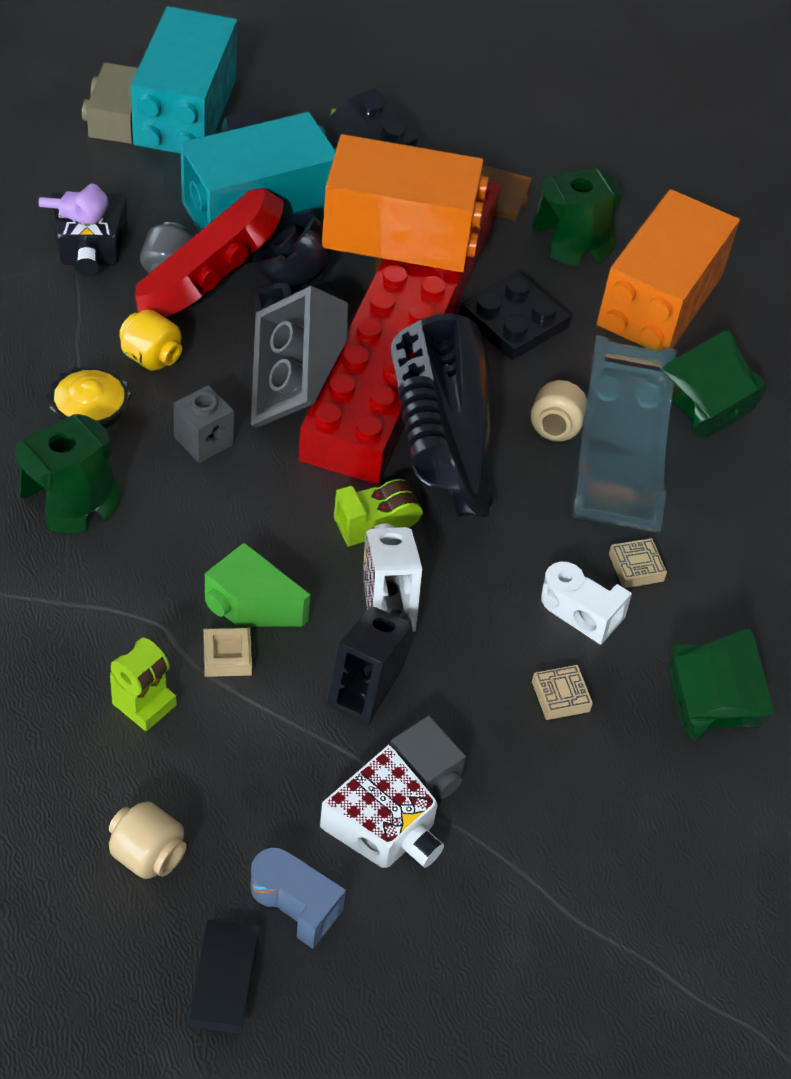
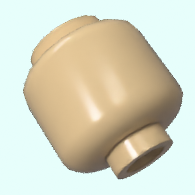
[531,380,588,442]
[109,801,186,879]

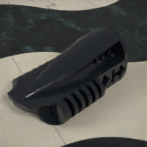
[391,313,493,517]

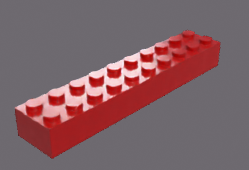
[298,181,501,485]

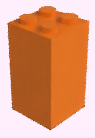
[322,134,489,272]
[596,189,740,357]

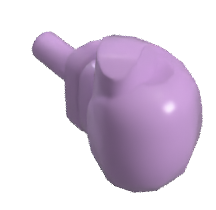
[39,183,109,224]

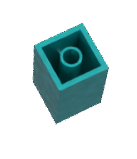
[131,6,237,154]
[181,112,336,233]

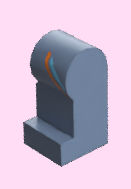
[250,848,346,949]

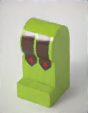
[334,479,423,547]
[110,637,177,732]

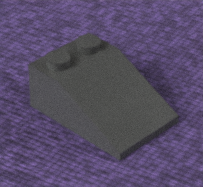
[251,286,348,428]

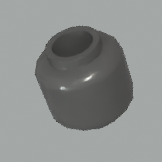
[140,222,193,274]

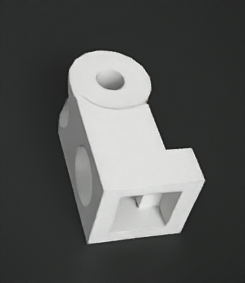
[541,561,632,645]

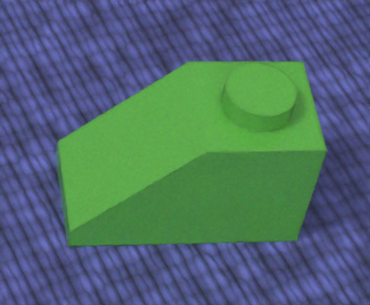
[205,543,310,627]

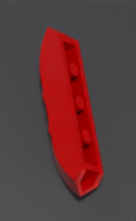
[135,189,284,318]

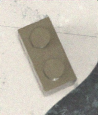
[82,62,138,144]

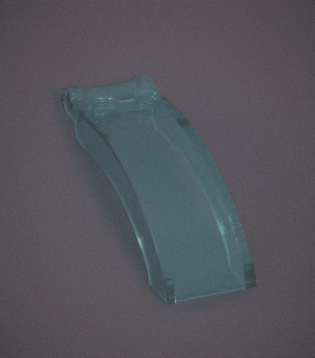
[572,335,676,533]

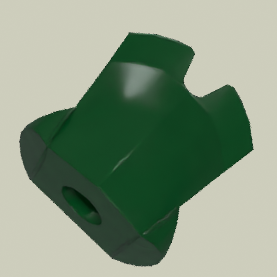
[531,168,621,267]
[661,330,767,437]
[15,414,122,533]
[667,629,774,741]

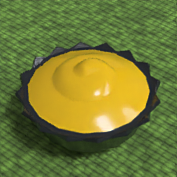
[47,365,132,429]

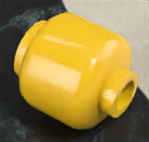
[119,310,182,371]

